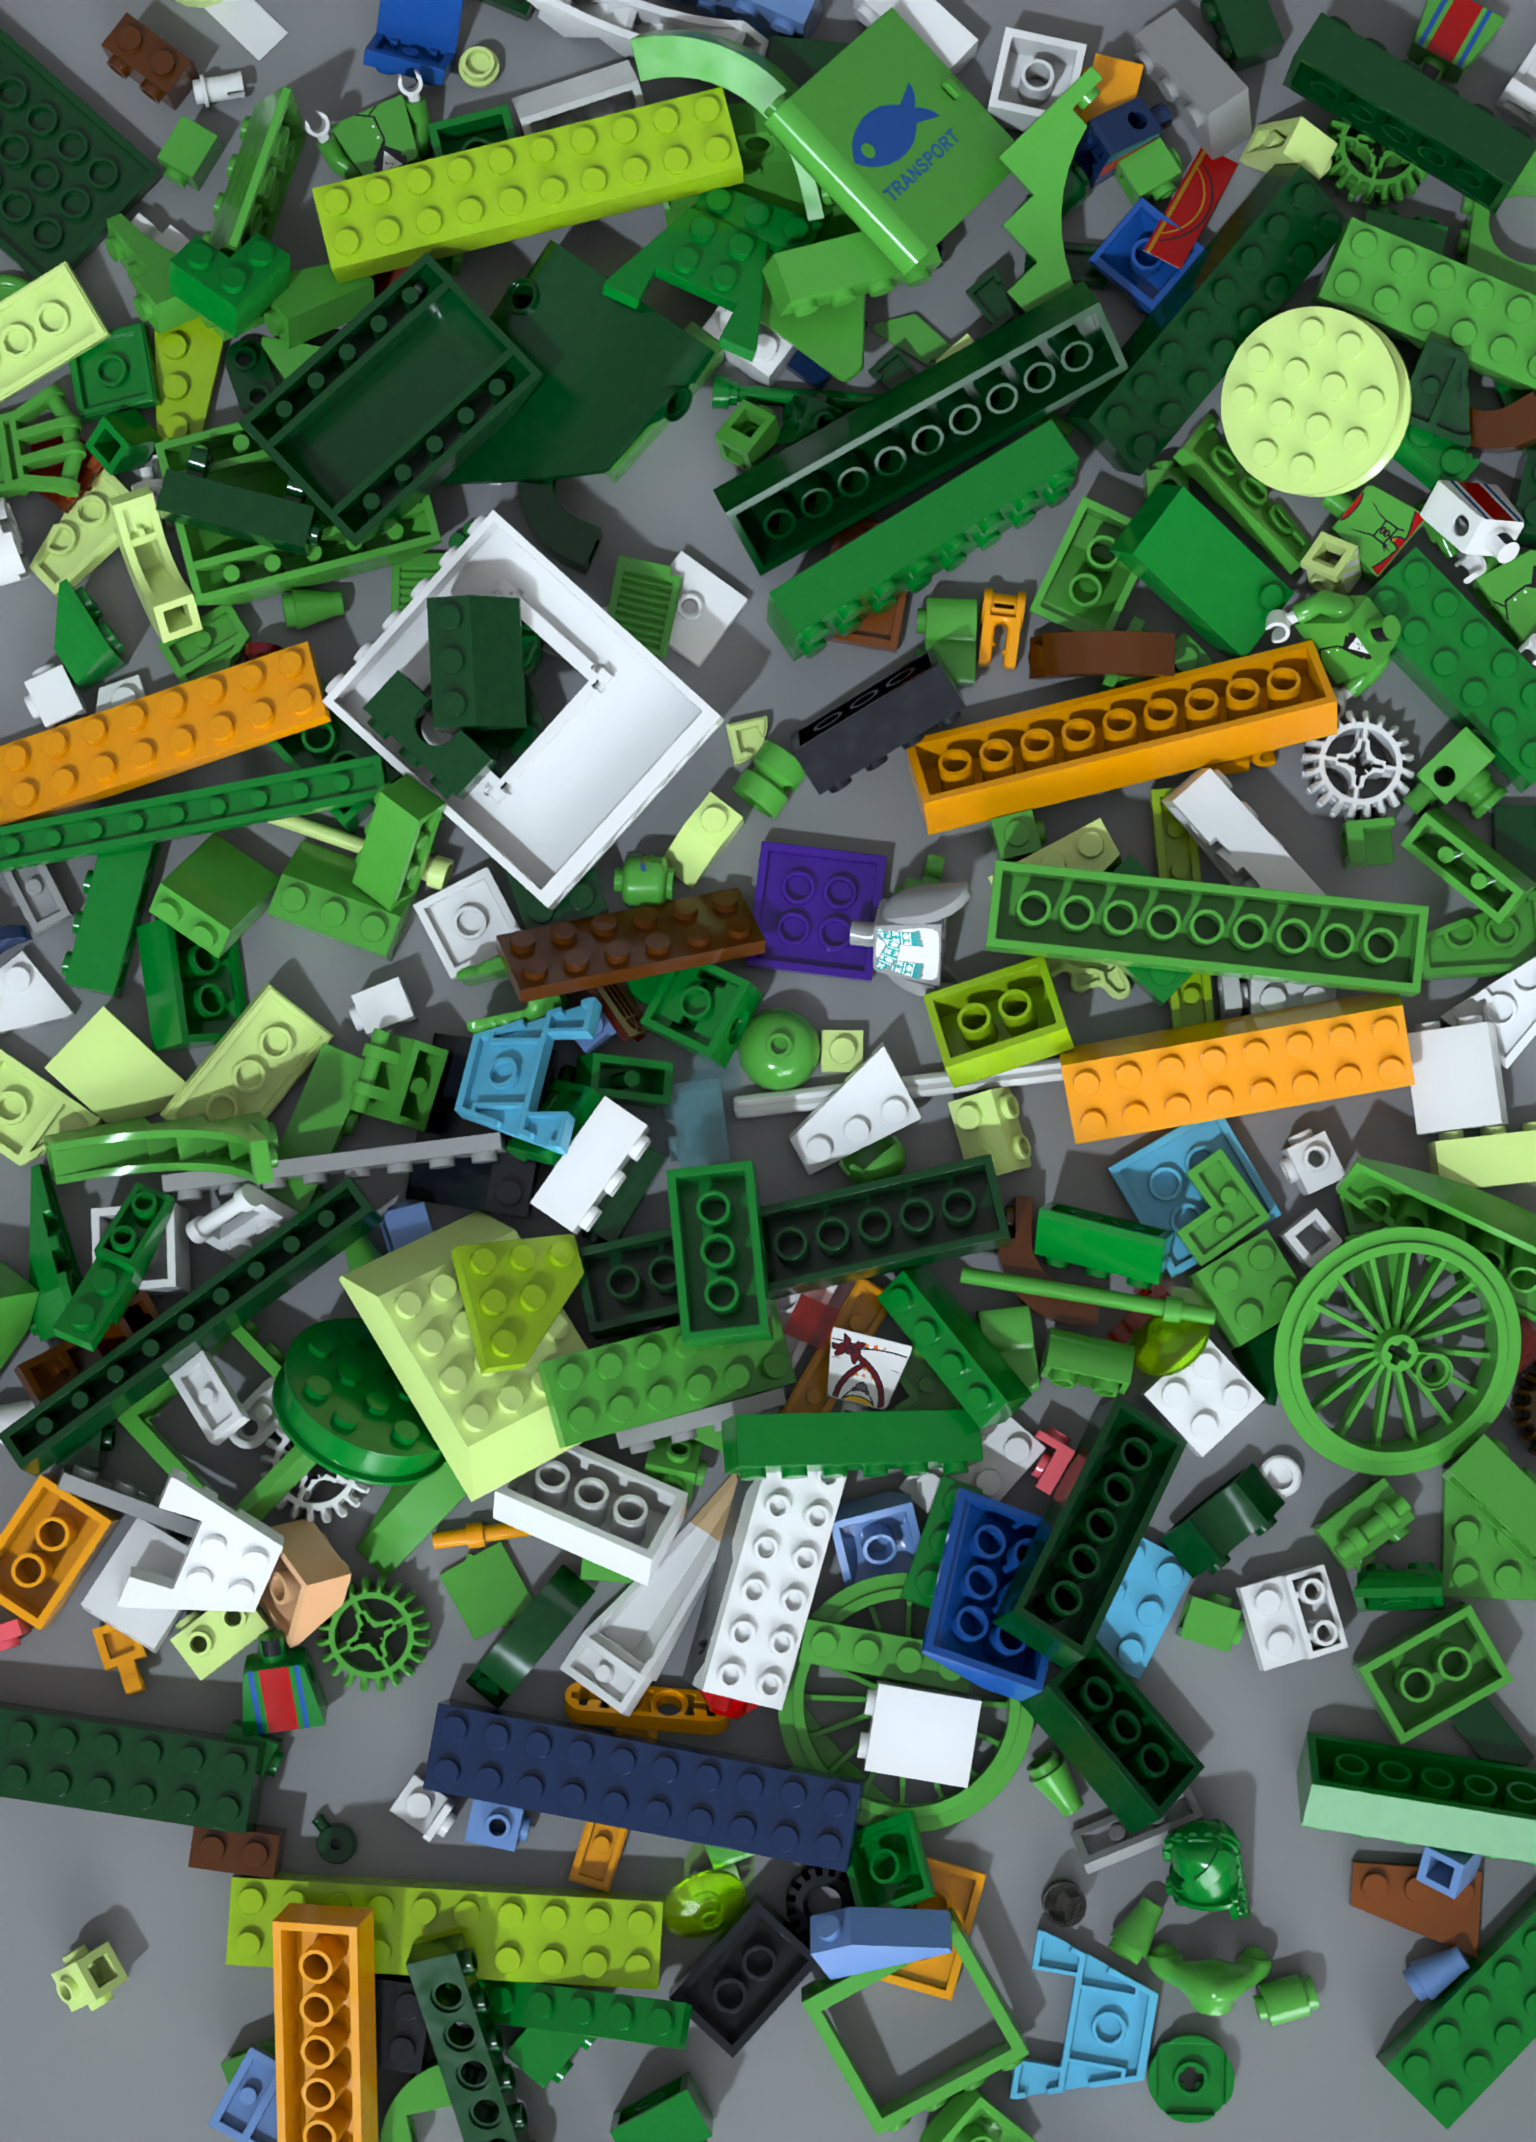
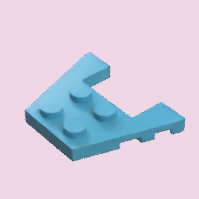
[454,997,603,1154]
[1009,1927,1159,2100]

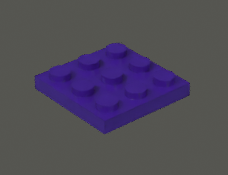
[746,841,887,982]

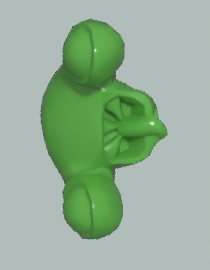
[1146,1943,1273,2016]

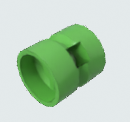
[732,740,807,820]

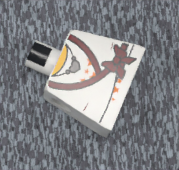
[827,1327,912,1412]

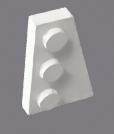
[1440,955,1536,1069]
[789,1042,922,1175]

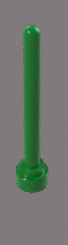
[712,375,881,410]

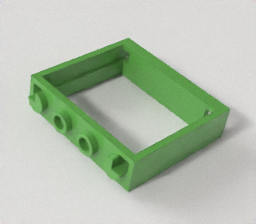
[117,1319,317,1521]
[801,1907,1029,2135]

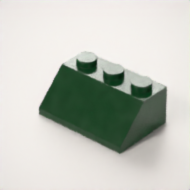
[427,595,527,733]

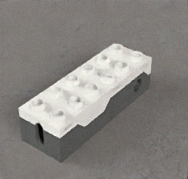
[682,1471,847,1719]

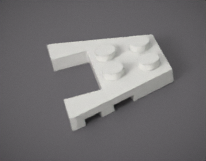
[117,1467,284,1612]

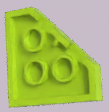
[451,1234,584,1374]

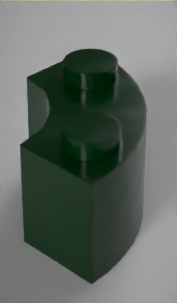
[1161,1463,1285,1579]

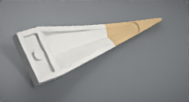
[559,1474,739,1717]

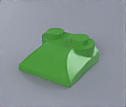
[919,2089,1036,2142]

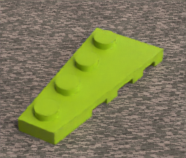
[154,316,225,442]

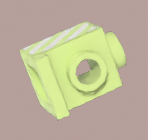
[1300,531,1362,595]

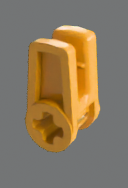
[977,587,1026,670]

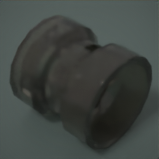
[1040,1877,1087,1927]

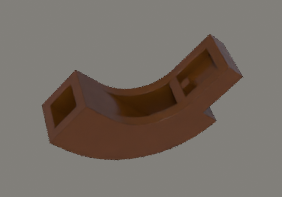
[1469,392,1536,454]
[1028,631,1175,680]
[996,1196,1099,1327]
[14,1291,160,1407]

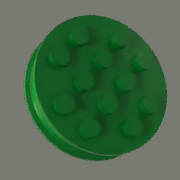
[272,1318,446,1486]

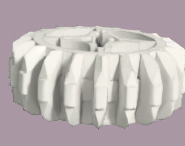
[1300,710,1414,821]
[260,1424,371,1523]

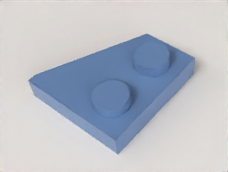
[207,2043,277,2142]

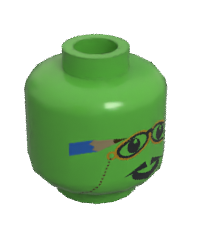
[614,853,675,908]

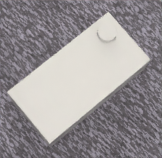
[493,1445,688,1586]

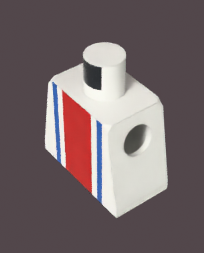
[1420,480,1524,563]

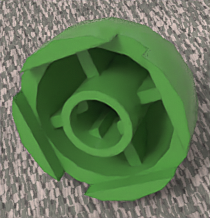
[737,1007,821,1091]

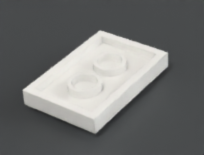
[898,1417,1046,1513]

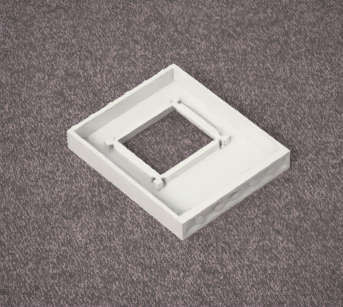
[322,510,724,910]

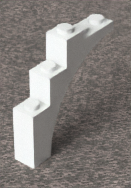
[527,0,770,58]

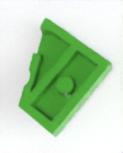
[157,605,252,684]

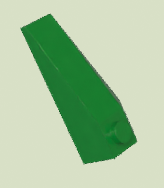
[28,1164,83,1342]

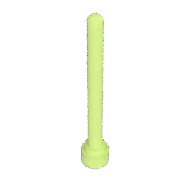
[267,816,454,891]

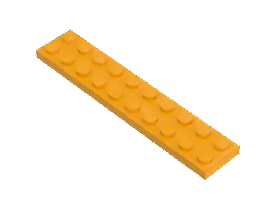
[0,641,331,827]

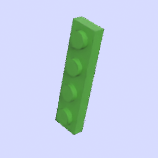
[798,1618,971,1693]

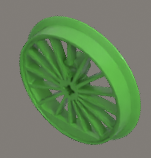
[1274,1226,1521,1476]
[778,1573,1034,1833]

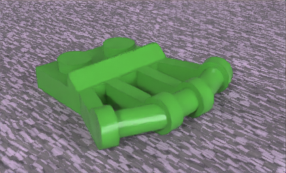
[0,385,87,499]

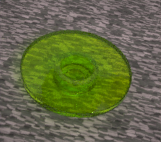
[1131,1314,1210,1377]
[663,1870,745,1939]

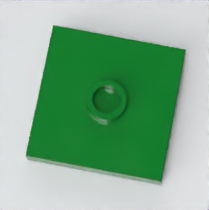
[69,322,162,424]

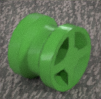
[1454,767,1508,820]

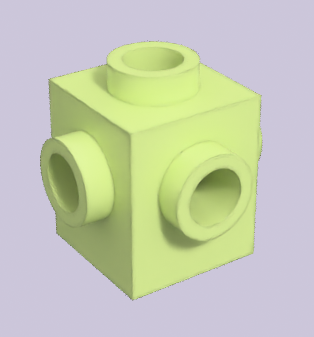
[51,1941,129,2012]

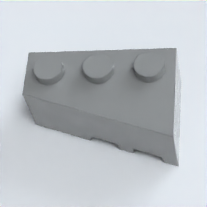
[1134,7,1252,160]

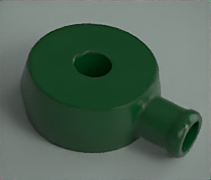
[311,1813,357,1864]

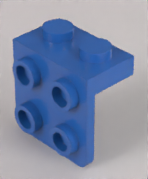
[363,0,464,86]

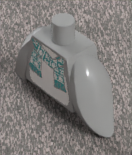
[849,880,972,997]

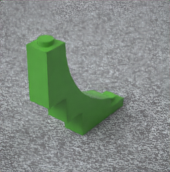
[997,66,1103,313]

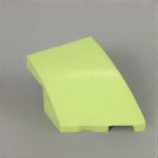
[44,1006,186,1123]

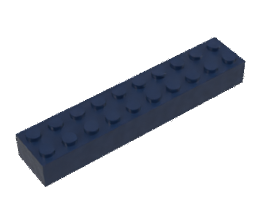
[423,1699,866,1872]

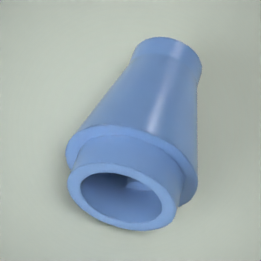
[1402,1945,1471,2002]

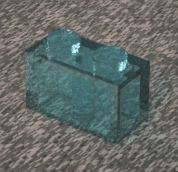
[663,1077,731,1168]

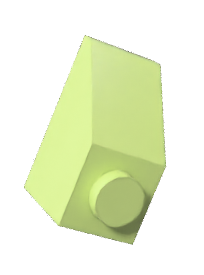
[1239,116,1338,181]
[664,792,744,890]

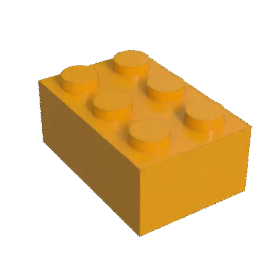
[0,1472,121,1630]

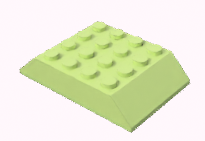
[339,1210,588,1502]

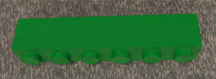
[721,1409,983,1481]

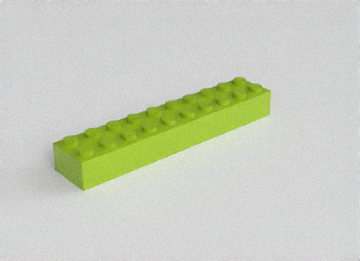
[312,87,744,284]
[226,1872,665,1990]

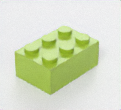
[923,957,1075,1089]

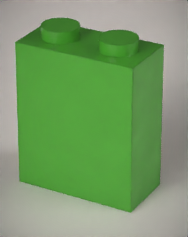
[149,833,280,959]

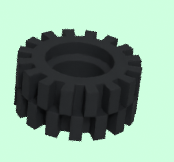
[786,1866,855,1942]

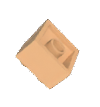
[258,1518,352,1648]

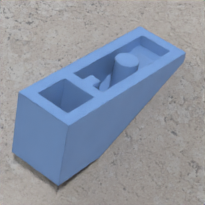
[810,1907,952,1980]

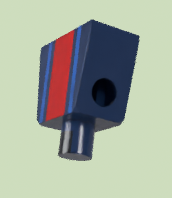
[1073,97,1172,188]

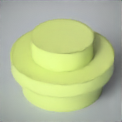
[458,46,500,88]

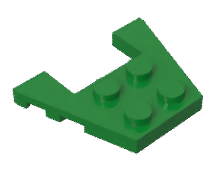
[602,207,767,362]

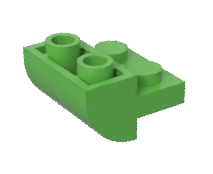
[1038,1327,1135,1397]

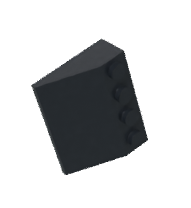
[405,1033,559,1219]

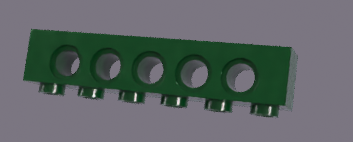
[406,1932,536,2142]

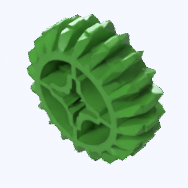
[1325,118,1428,208]
[316,1576,431,1692]

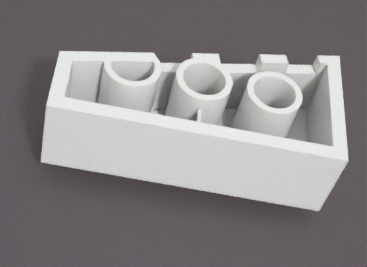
[1162,768,1326,895]

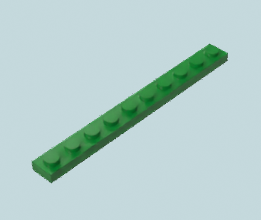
[0,754,387,873]

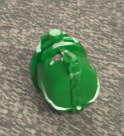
[1162,1818,1250,1920]

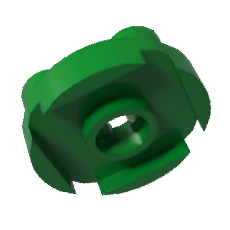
[1146,2032,1234,2123]

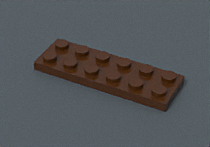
[496,888,766,1003]

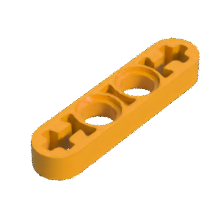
[564,1682,730,1735]

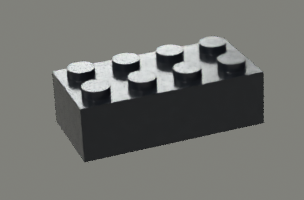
[791,647,966,795]

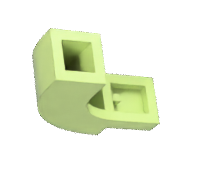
[108,486,203,643]

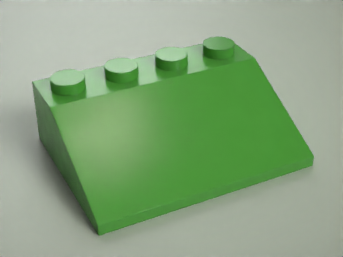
[202,87,308,258]

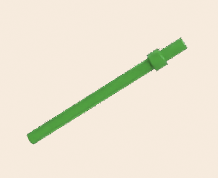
[960,1266,1216,1325]

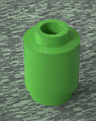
[1252,1973,1320,2027]

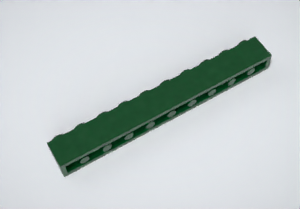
[0,1176,384,1477]

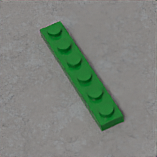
[446,1979,692,2050]

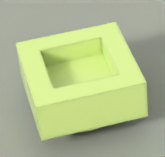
[821,1030,864,1073]

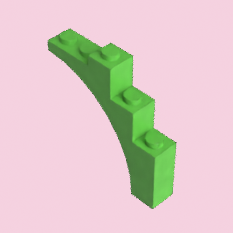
[105,213,374,349]
[43,1112,278,1185]

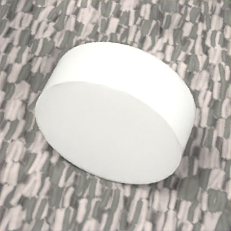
[1258,1455,1302,1498]

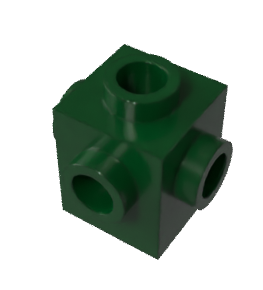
[776,391,846,448]

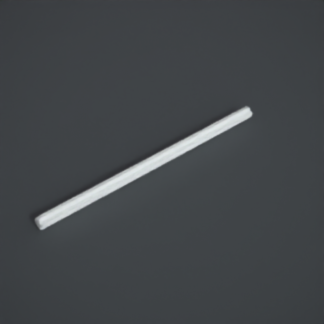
[733,1057,1063,1119]

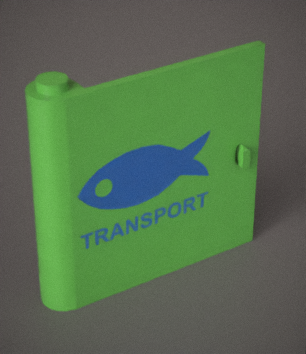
[763,7,1015,276]

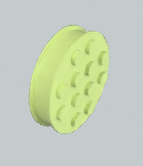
[1221,306,1412,497]

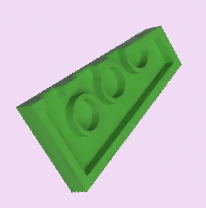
[1173,412,1312,575]

